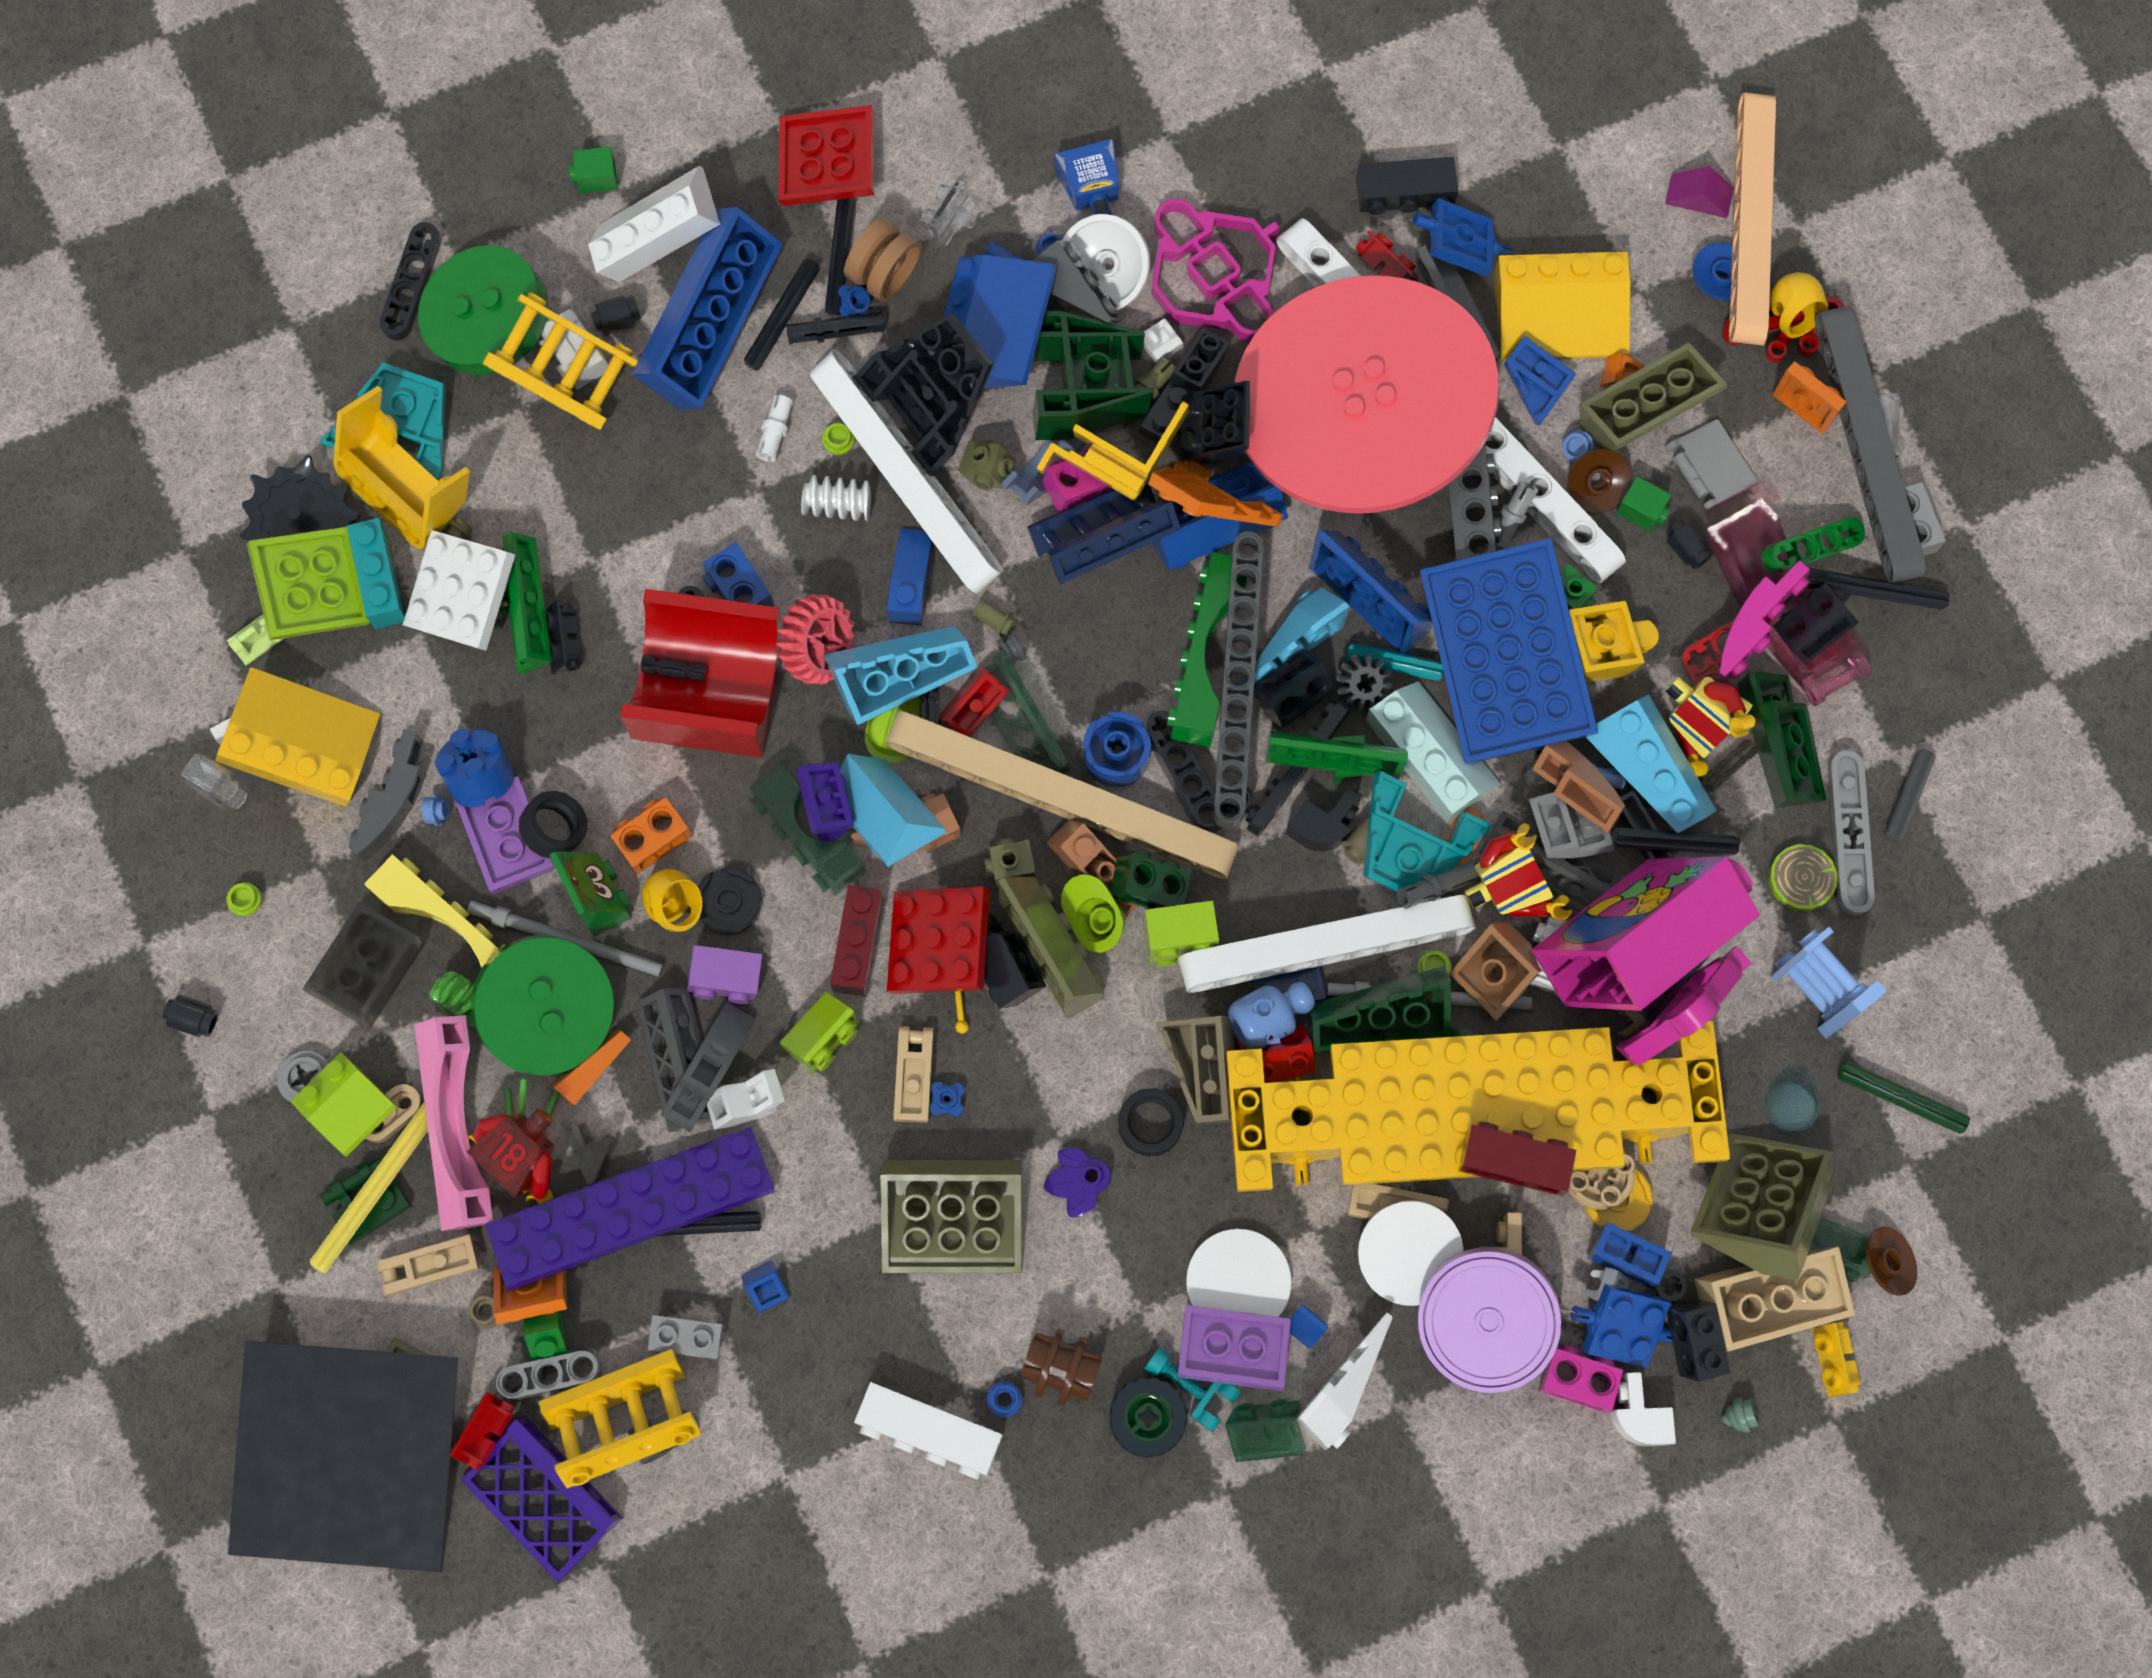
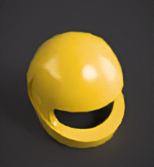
[1770,272,1828,338]
[641,868,702,932]

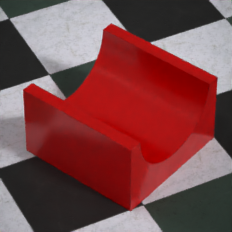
[620,589,783,758]

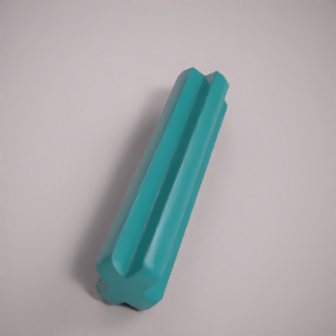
[1346,643,1444,681]

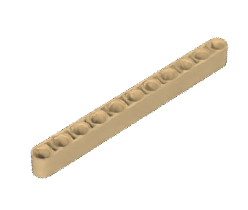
[885,711,1239,879]

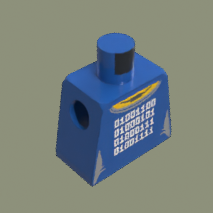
[1054,139,1119,215]

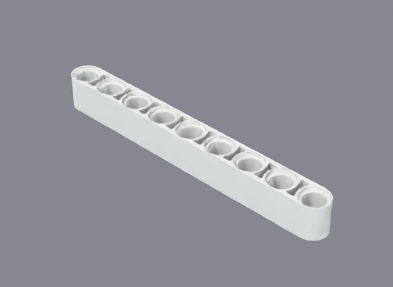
[810,350,1003,594]
[1178,895,1476,993]

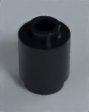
[591,294,641,335]
[1666,520,1715,570]
[163,994,219,1037]

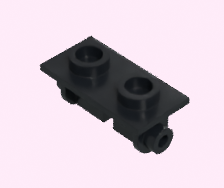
[545,600,582,674]

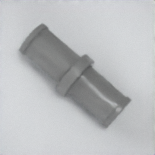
[1496,480,1539,548]

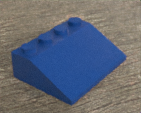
[944,255,1057,389]
[1309,530,1433,654]

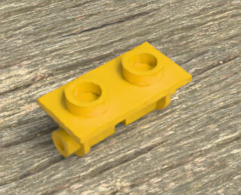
[1812,1322,1862,1398]

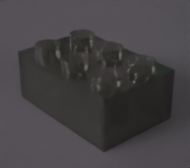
[302,902,425,1031]

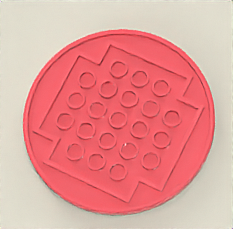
[1235,275,1499,514]

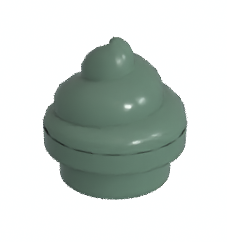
[1721,1397,1760,1433]

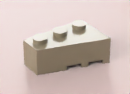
[1155,1016,1236,1124]

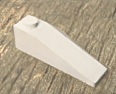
[1294,1312,1393,1450]

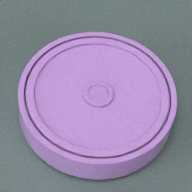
[1418,1247,1561,1393]

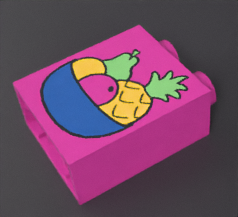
[1532,856,1760,1011]

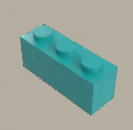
[347,518,406,629]

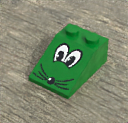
[549,851,632,937]

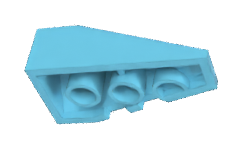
[1239,587,1349,692]

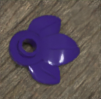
[1044,1147,1111,1217]

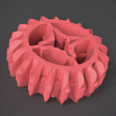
[776,594,857,685]

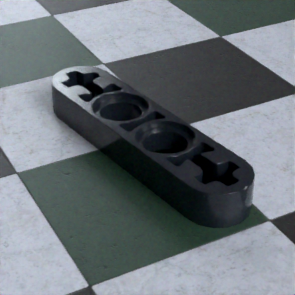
[380,222,441,341]

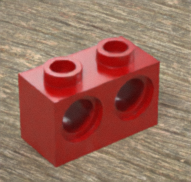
[1236,1024,1317,1083]

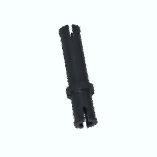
[786,311,885,345]

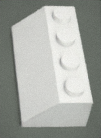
[588,166,720,282]

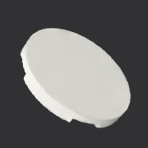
[1358,1199,1464,1306]
[1186,1229,1291,1317]

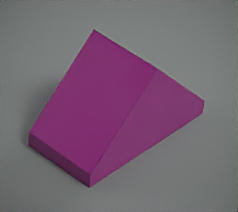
[1665,166,1734,218]

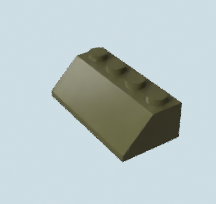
[1579,342,1727,450]

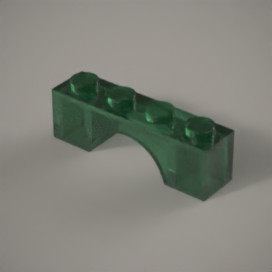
[749,763,866,897]

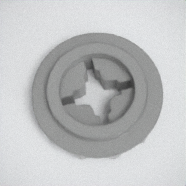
[277,1051,329,1102]

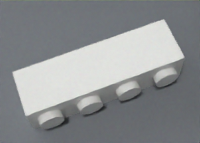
[854,1382,1003,1480]

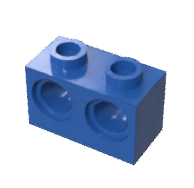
[702,543,774,607]
[1586,1222,1672,1289]

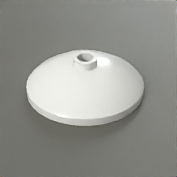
[1062,214,1150,310]

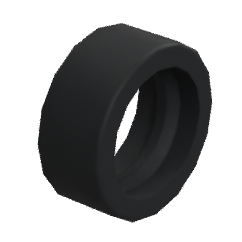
[519,791,588,859]
[1118,1088,1184,1157]

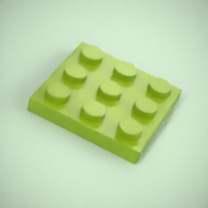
[247,527,370,640]

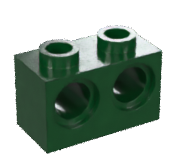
[1110,850,1191,909]

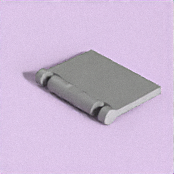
[1665,419,1759,511]

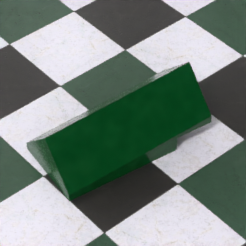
[1737,671,1826,809]

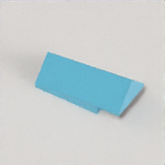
[840,754,946,867]

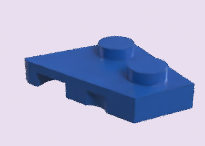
[1504,336,1576,426]

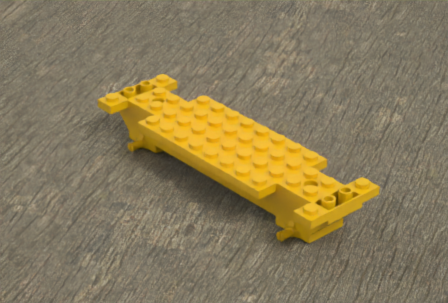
[1226,1021,1730,1192]

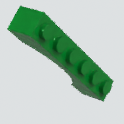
[1167,552,1247,747]

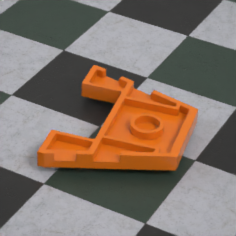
[1148,461,1283,527]

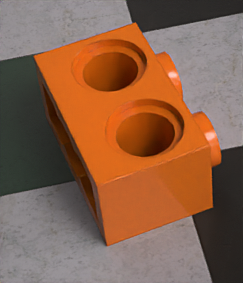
[610,797,693,875]

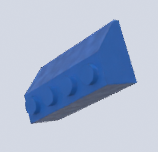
[1152,461,1288,570]

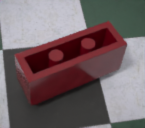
[830,885,884,997]
[1458,1122,1577,1197]

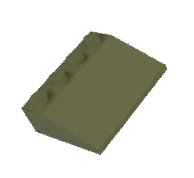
[998,877,1106,1019]
[1691,1133,1834,1281]
[880,1160,1022,1273]

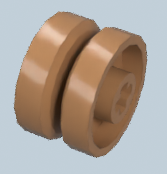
[844,217,923,302]

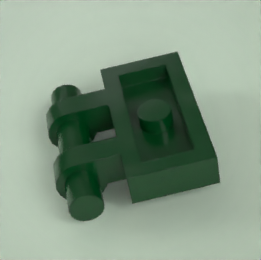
[319,1157,411,1245]

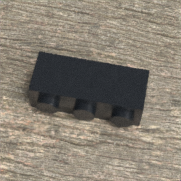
[1356,157,1458,215]

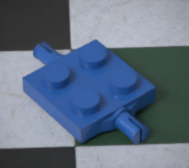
[1412,198,1513,277]
[1570,1284,1673,1368]

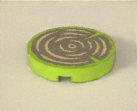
[1768,844,1837,912]

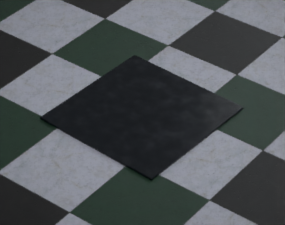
[228,1341,459,1572]

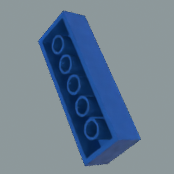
[632,207,783,410]

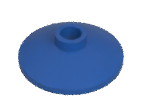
[1692,243,1733,301]

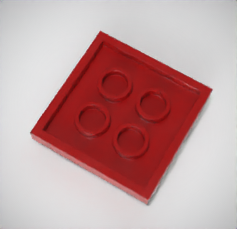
[778,105,875,206]
[886,887,990,994]

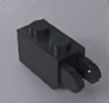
[984,914,1047,1009]

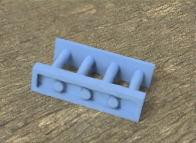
[1771,927,1887,1038]

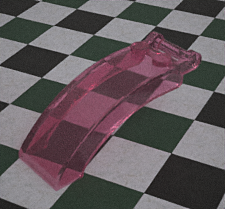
[1706,498,1873,706]

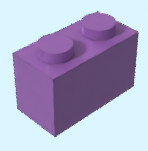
[687,945,762,1004]

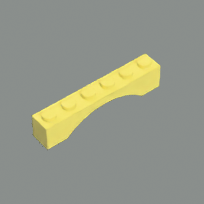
[364,854,505,968]

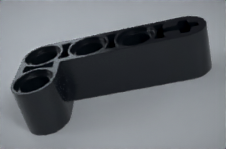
[1146,711,1253,833]

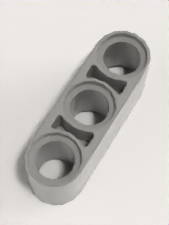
[496,1351,603,1400]

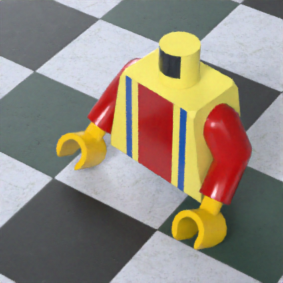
[1665,676,1756,777]
[1465,823,1573,921]

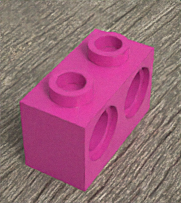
[1042,448,1111,512]
[1539,1345,1623,1413]

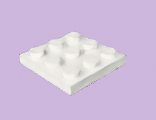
[403,530,515,651]

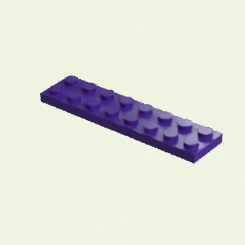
[485,1127,775,1291]

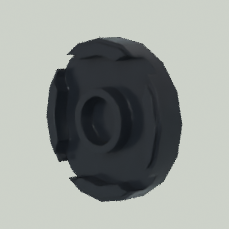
[697,867,763,935]

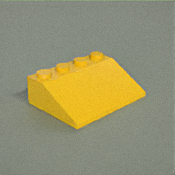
[1494,252,1630,361]
[215,667,380,807]

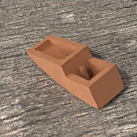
[1532,741,1625,833]

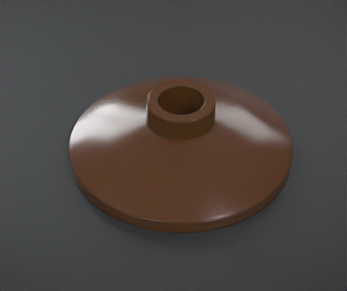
[1567,449,1631,513]
[1866,1227,1917,1296]

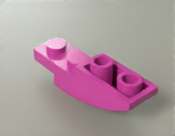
[1720,561,1810,682]

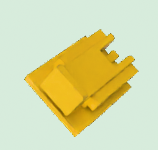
[1036,401,1189,502]

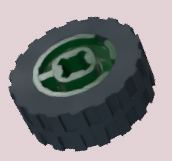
[1109,1377,1188,1458]

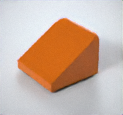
[1600,352,1646,388]

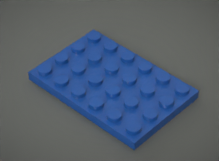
[1420,538,1598,764]

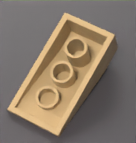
[1694,1246,1855,1352]

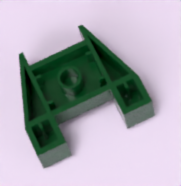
[1032,311,1152,440]

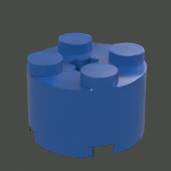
[1083,712,1151,787]
[435,729,514,807]

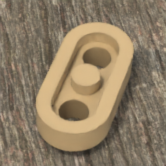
[365,1084,423,1143]

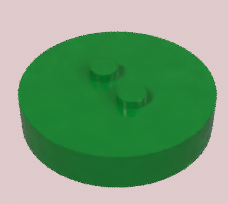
[418,245,548,375]
[471,935,614,1076]

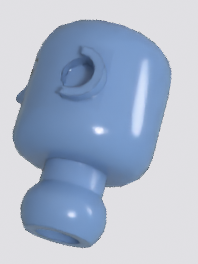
[1228,982,1315,1049]

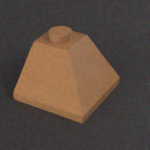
[1449,921,1541,1021]

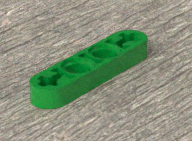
[1762,517,1865,574]

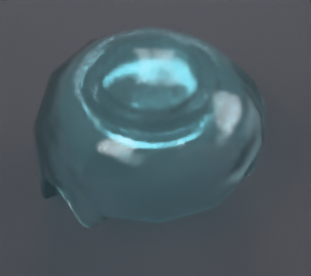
[1765,1081,1820,1132]

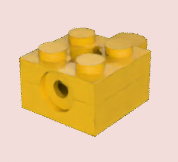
[1569,601,1659,683]

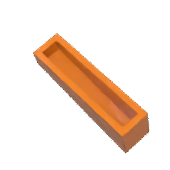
[550,1029,631,1106]

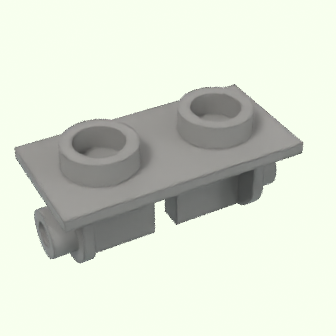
[648,1315,723,1359]

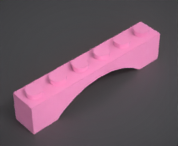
[414,1015,493,1231]

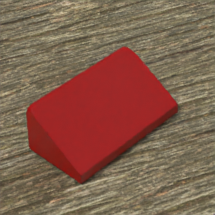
[939,666,1010,737]

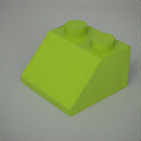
[290,1052,397,1157]

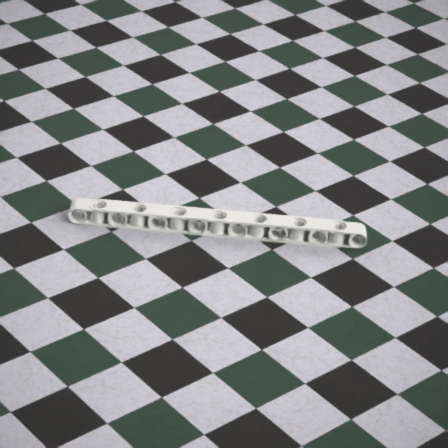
[1276,218,1626,584]

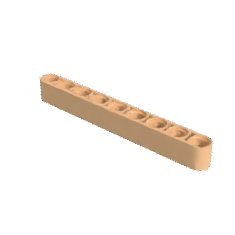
[1729,92,1776,346]

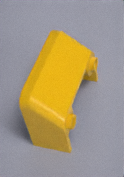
[333,386,470,550]

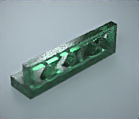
[970,650,1069,774]

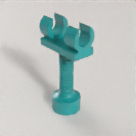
[1144,1347,1241,1432]

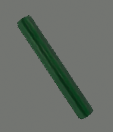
[1837,1061,1970,1134]

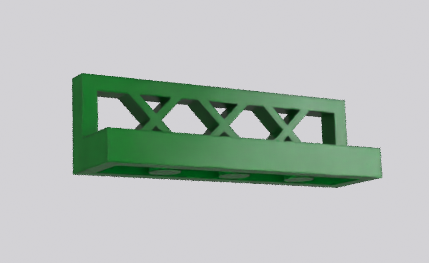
[501,532,552,674]

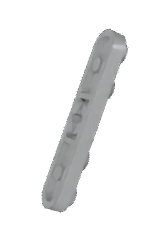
[1828,750,1875,916]

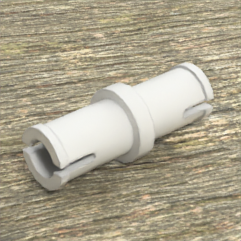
[755,395,793,462]

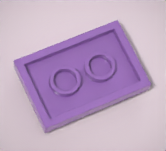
[455,776,555,895]
[1177,1305,1291,1391]

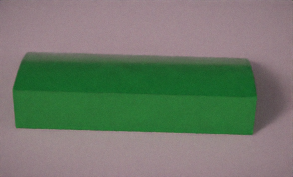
[1265,731,1408,779]

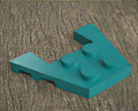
[320,363,446,481]
[1363,771,1492,903]

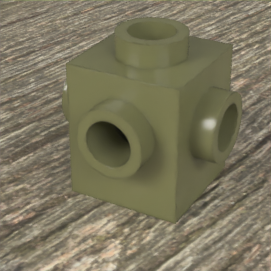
[958,440,1016,490]
[984,839,1036,887]

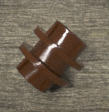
[1020,1328,1102,1406]

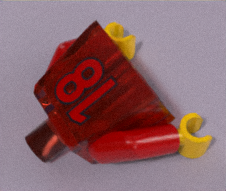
[467,1108,555,1204]

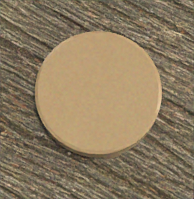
[1568,1150,1635,1210]

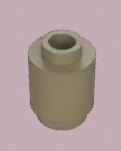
[1343,815,1370,865]

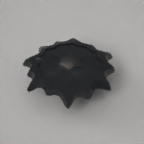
[240,455,360,541]

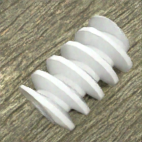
[801,475,871,522]

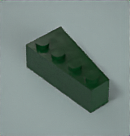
[1309,965,1451,1053]

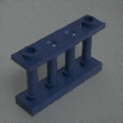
[1027,480,1181,584]

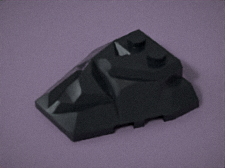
[854,314,993,477]

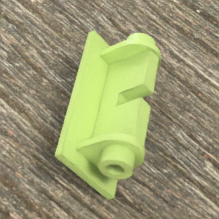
[226,614,284,666]

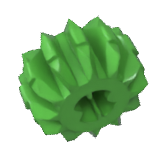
[429,971,474,1027]

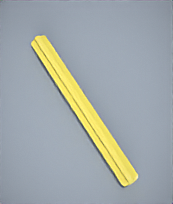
[310,1102,428,1273]

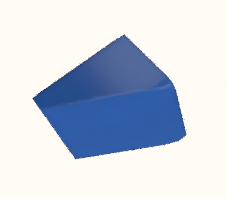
[741,1261,790,1314]
[1290,1305,1329,1349]

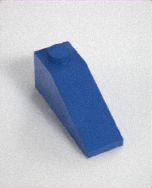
[887,528,932,626]

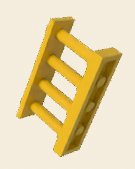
[482,292,638,430]
[538,1349,702,1488]

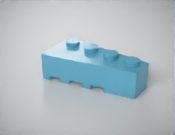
[824,626,978,725]
[1586,694,1717,833]

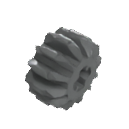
[1335,653,1392,710]

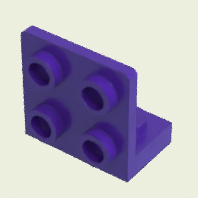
[796,762,854,849]

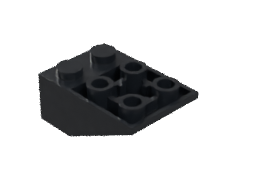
[1180,381,1250,465]

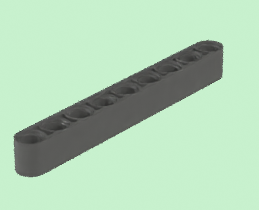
[1815,306,1926,583]
[1213,531,1264,830]

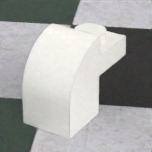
[707,1069,785,1130]
[1610,1373,1676,1446]

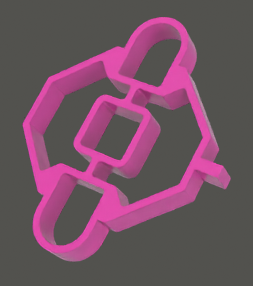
[1151,199,1280,342]
[1616,946,1752,1066]

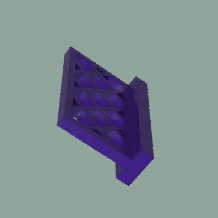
[461,1417,623,1582]

